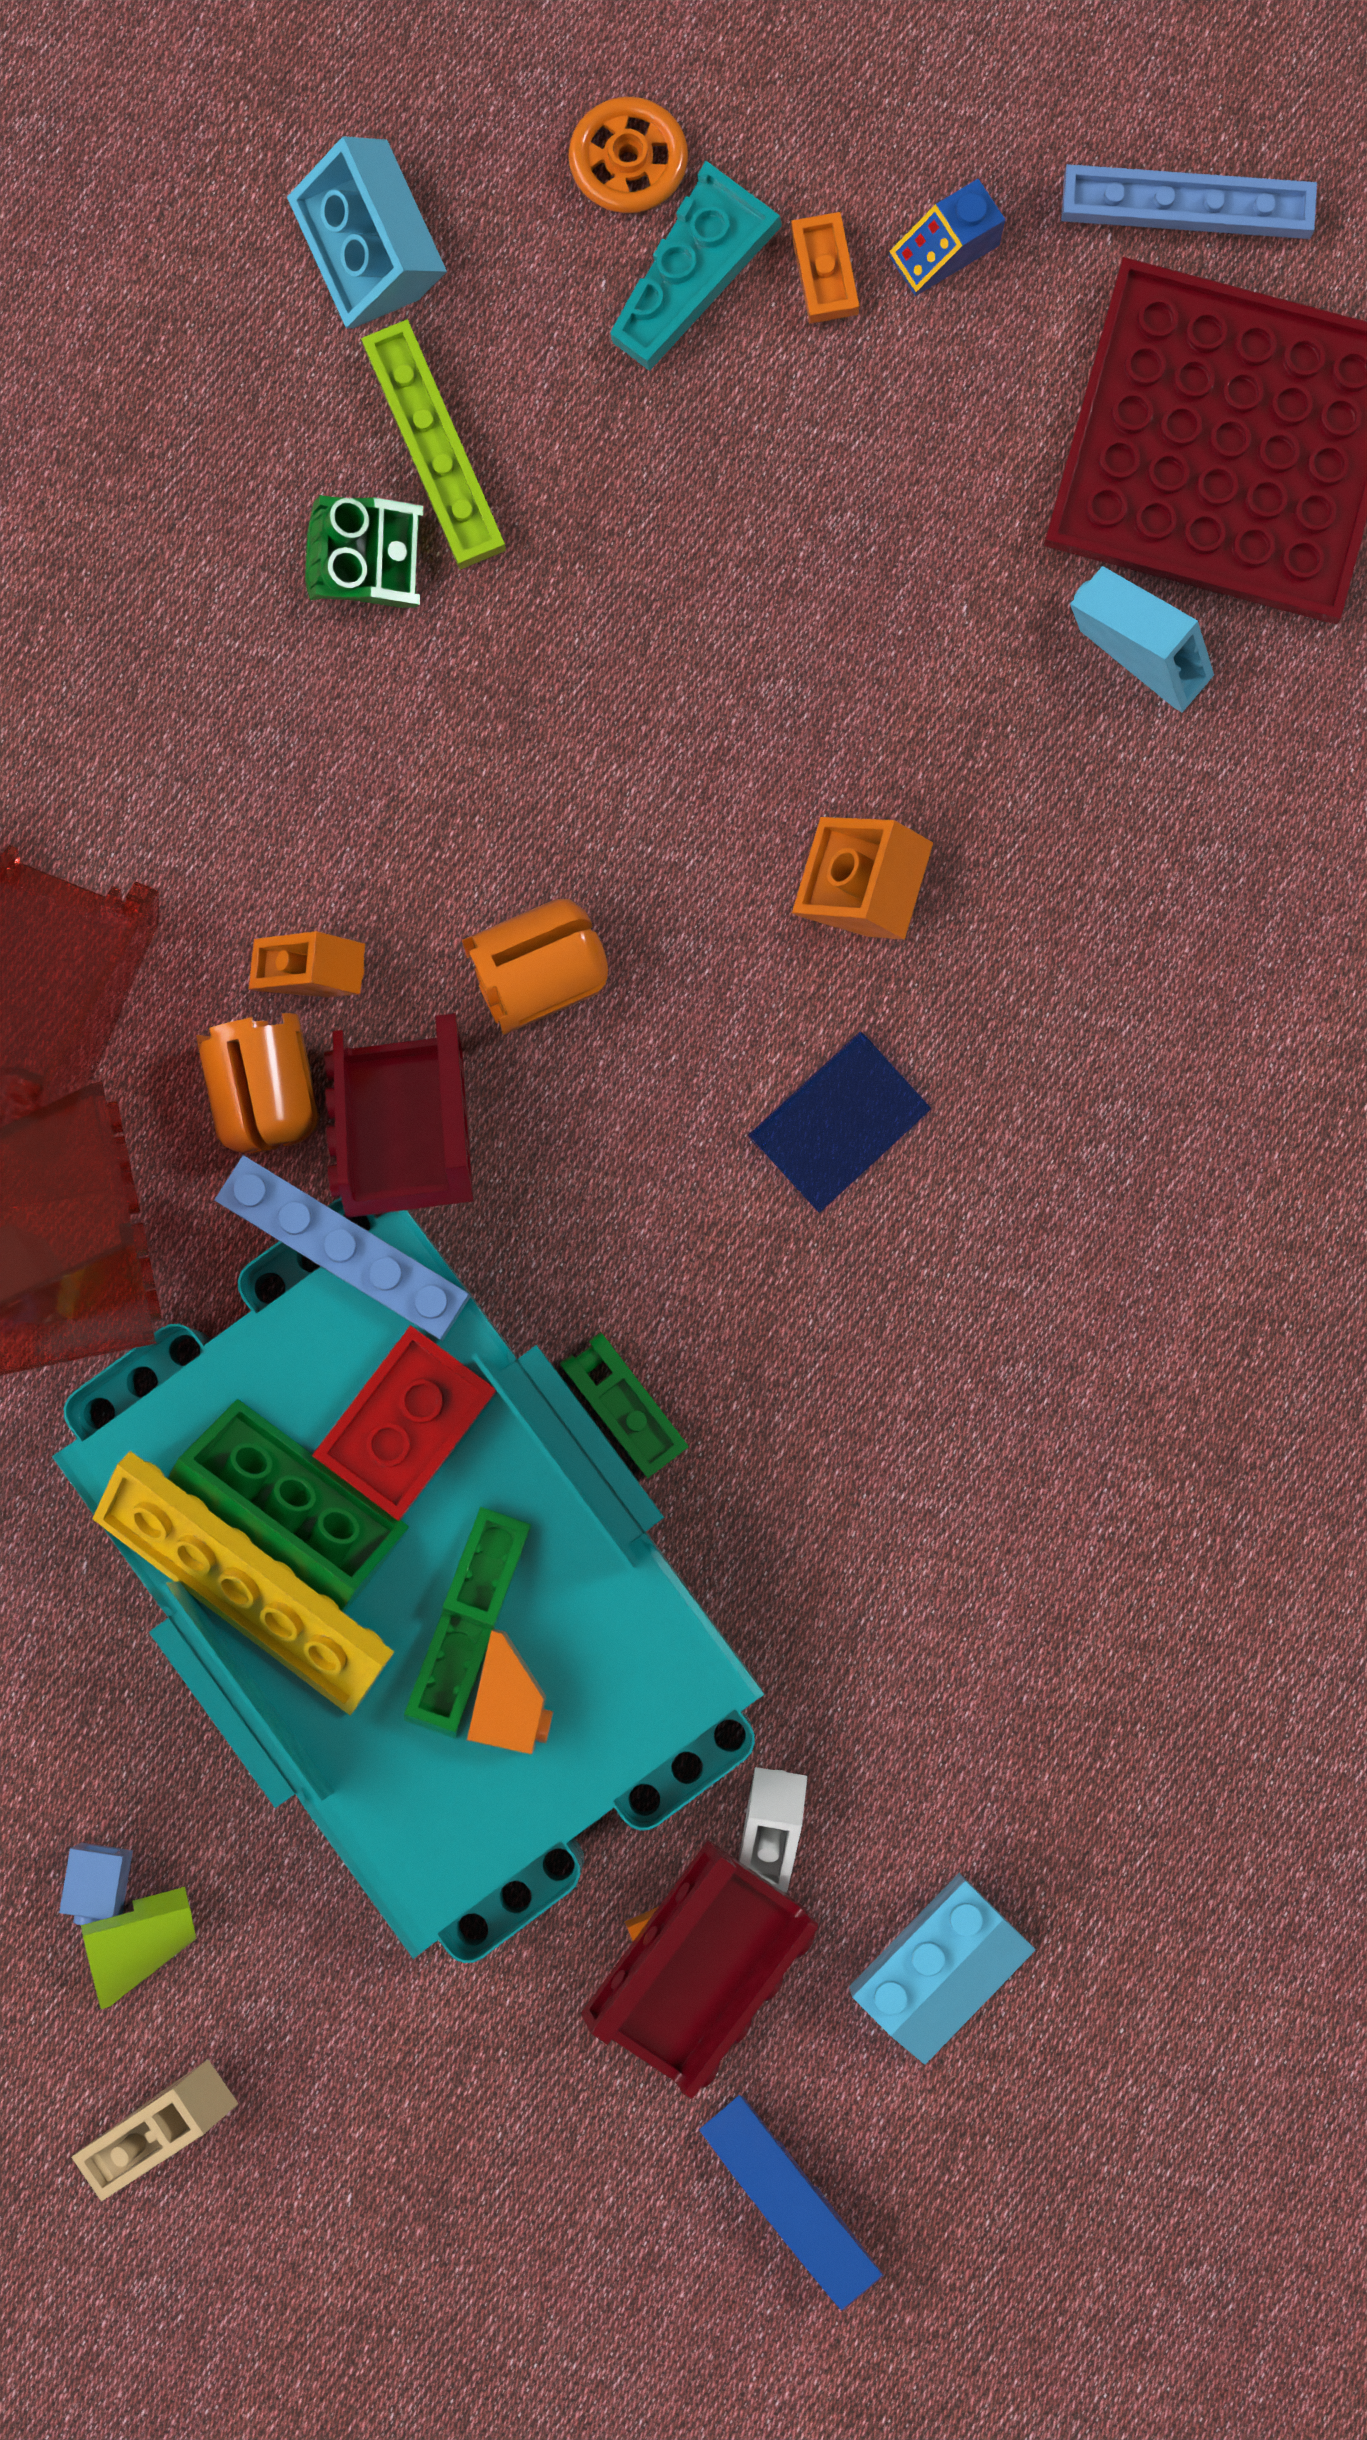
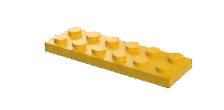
[92,1451,394,1716]

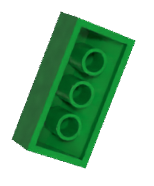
[168,1399,409,1613]

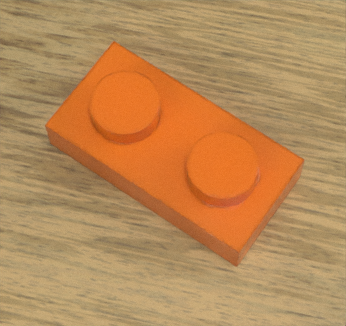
[791,212,859,324]

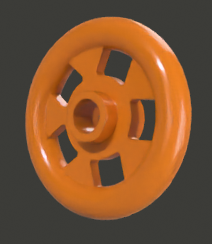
[569,97,688,213]

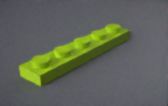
[361,319,506,570]

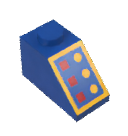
[889,178,1006,296]

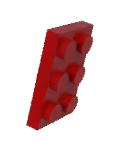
[312,1325,497,1521]

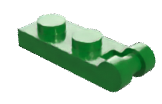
[560,1331,689,1478]

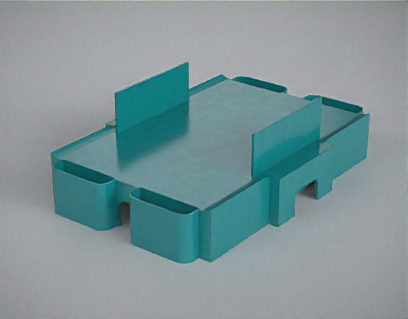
[51,1198,764,1963]

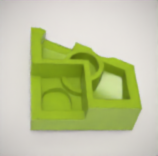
[81,1887,196,2009]

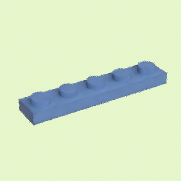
[1061,164,1317,239]
[214,1155,471,1341]

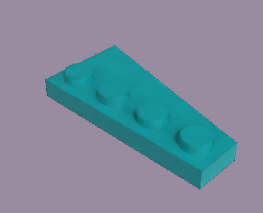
[610,160,782,371]

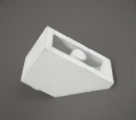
[739,1767,807,1892]

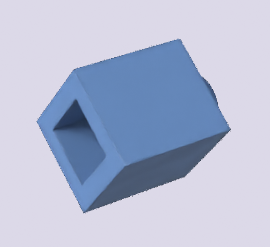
[59,1842,133,1925]

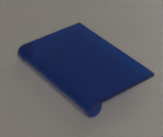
[747,1032,932,1213]

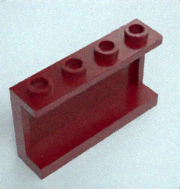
[324,1013,474,1218]
[580,1840,818,2099]

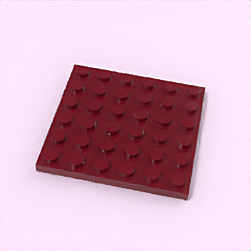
[1043,257,1367,625]

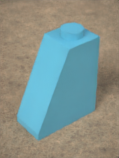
[1070,566,1214,713]

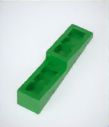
[404,1506,531,1739]

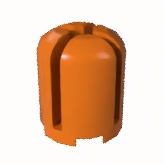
[462,899,608,1035]
[196,1013,320,1153]

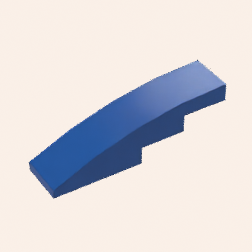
[699,2095,884,2311]

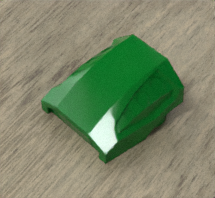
[305,495,423,608]

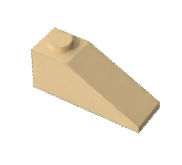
[71,2060,238,2202]

